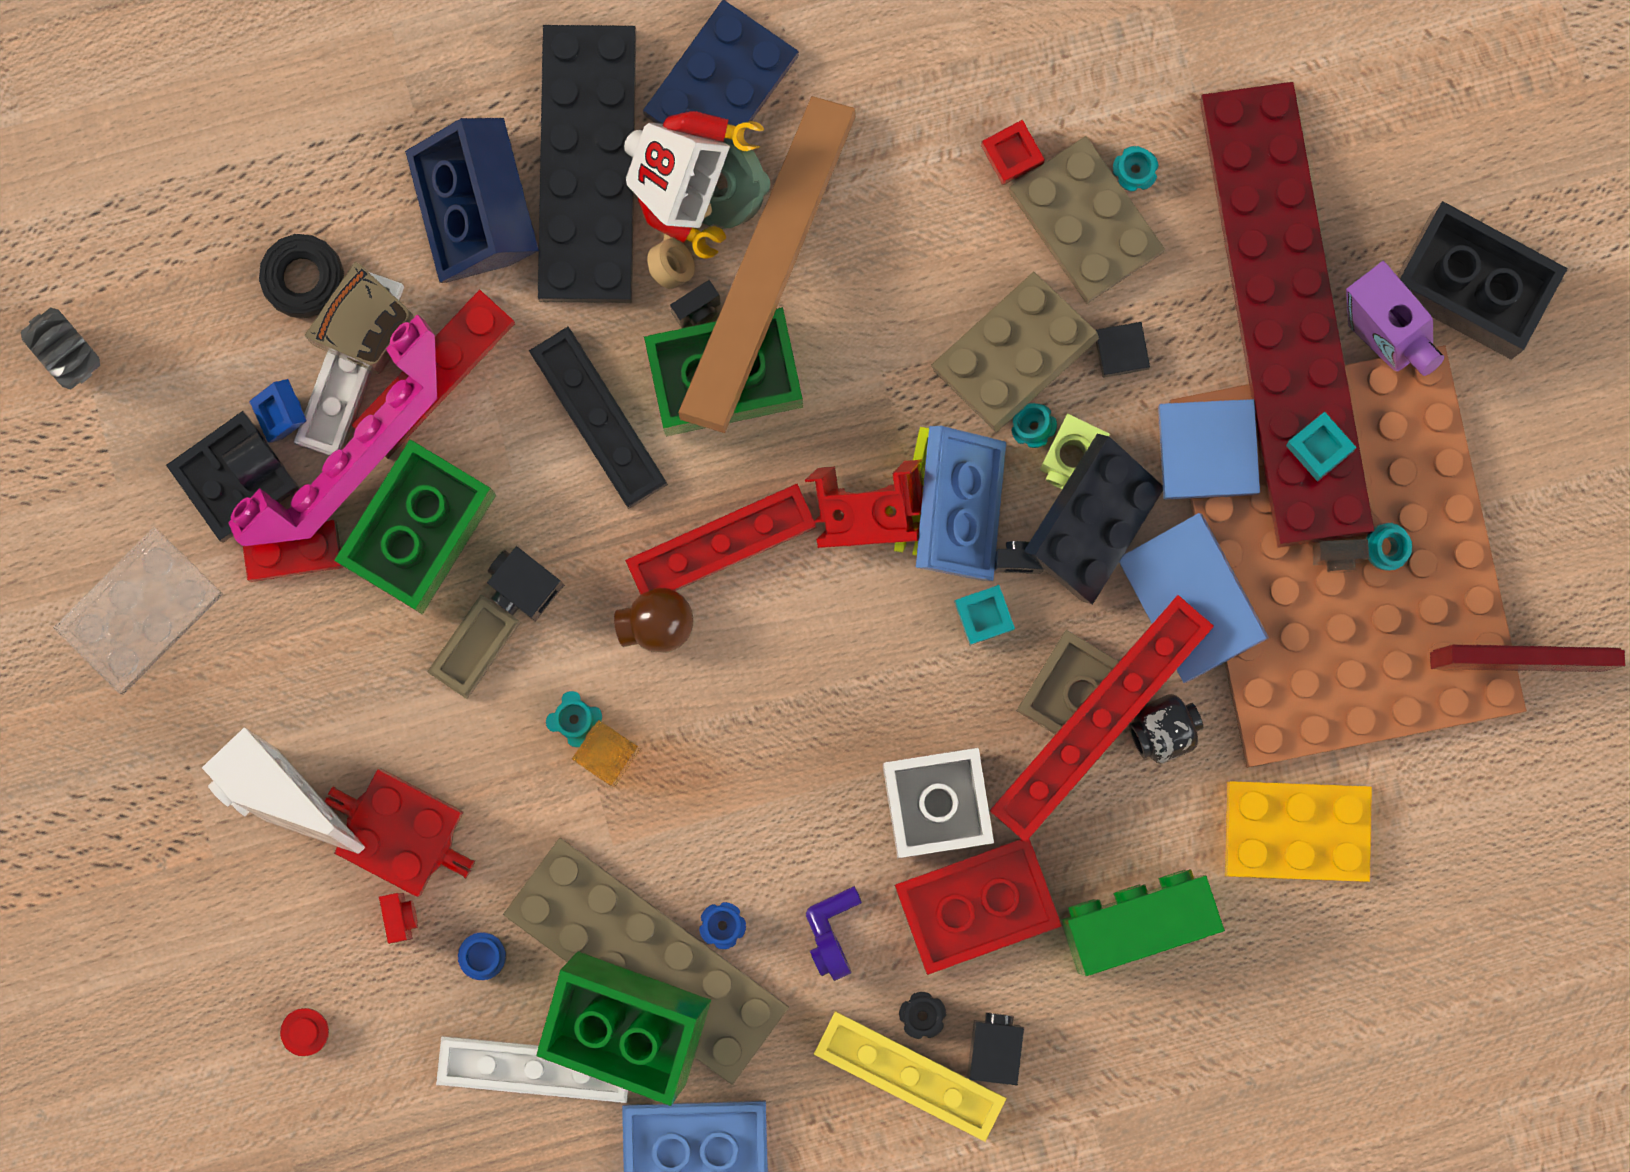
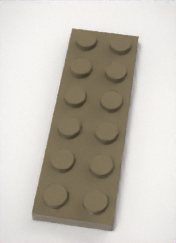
[503,838,789,1085]

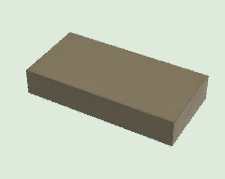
[427,595,521,699]

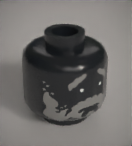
[1129,694,1203,764]

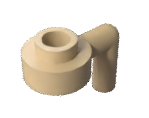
[647,203,712,289]

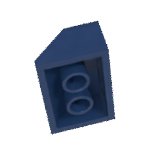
[405,118,539,283]

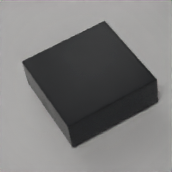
[1096,322,1150,378]

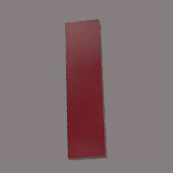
[1430,644,1626,672]

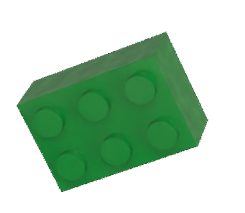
[644,307,803,437]
[334,439,496,615]
[1060,869,1225,976]
[536,951,711,1106]

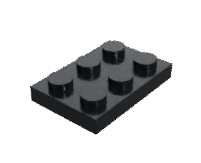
[1024,433,1163,605]

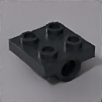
[166,411,300,543]

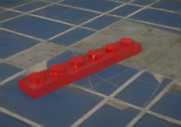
[989,595,1214,843]

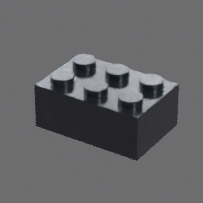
[1397,201,1568,360]

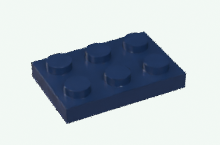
[643,0,799,132]

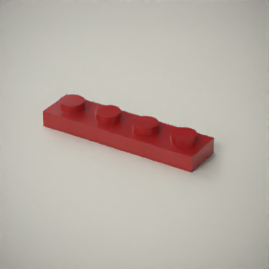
[352,289,515,459]
[625,484,817,595]

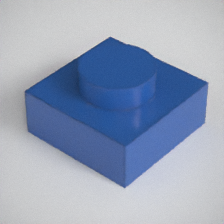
[249,379,307,443]

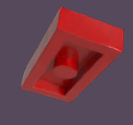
[243,520,343,582]

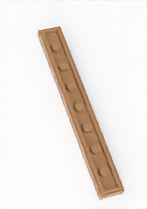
[678,96,856,433]

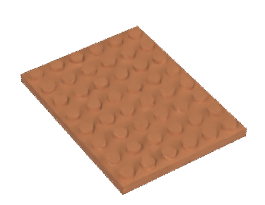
[1169,345,1527,768]

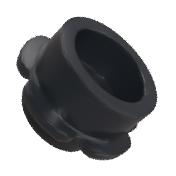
[899,992,946,1039]

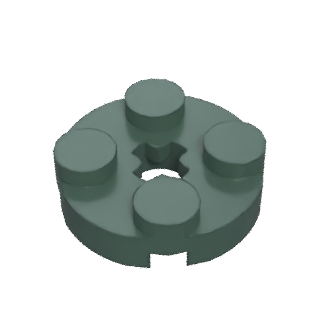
[702,138,770,229]

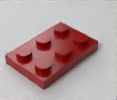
[894,838,1062,975]

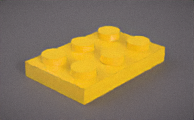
[1225,781,1372,882]

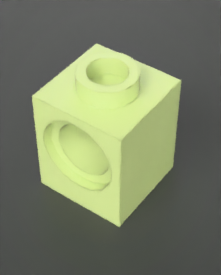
[1040,413,1110,489]

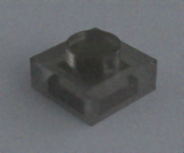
[1312,539,1369,573]

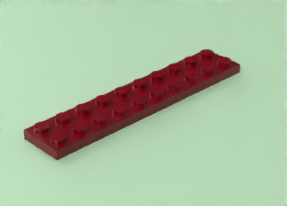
[1200,82,1375,548]

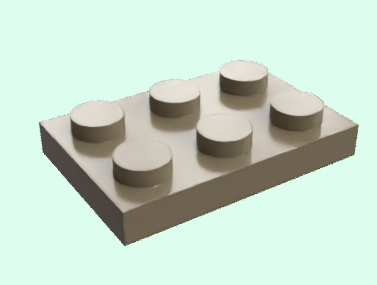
[1008,136,1165,304]
[931,271,1099,433]

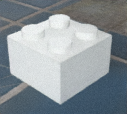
[883,748,994,859]

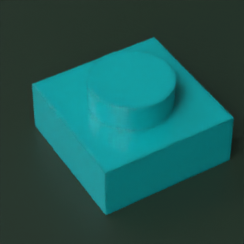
[1286,412,1356,482]
[954,585,1015,646]

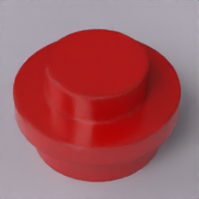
[280,1008,329,1056]

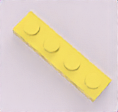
[814,1011,1007,1142]

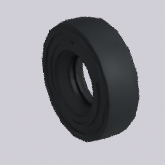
[259,234,344,318]

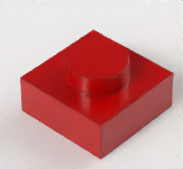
[981,119,1045,185]
[379,893,418,944]

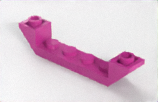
[228,314,437,546]

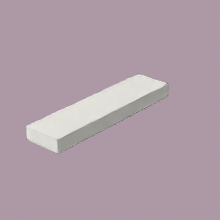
[294,272,404,456]
[436,1036,628,1103]

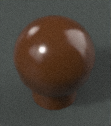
[614,588,693,653]

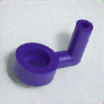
[806,886,862,981]

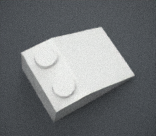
[202,727,365,854]

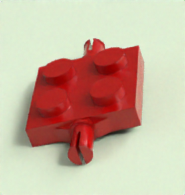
[324,768,475,897]

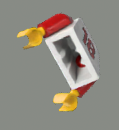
[624,111,764,259]

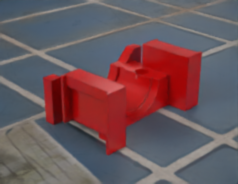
[805,459,923,548]

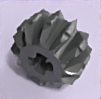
[21,307,100,390]

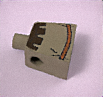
[305,262,414,374]

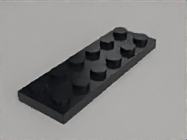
[538,25,636,303]

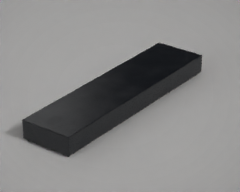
[529,326,668,509]

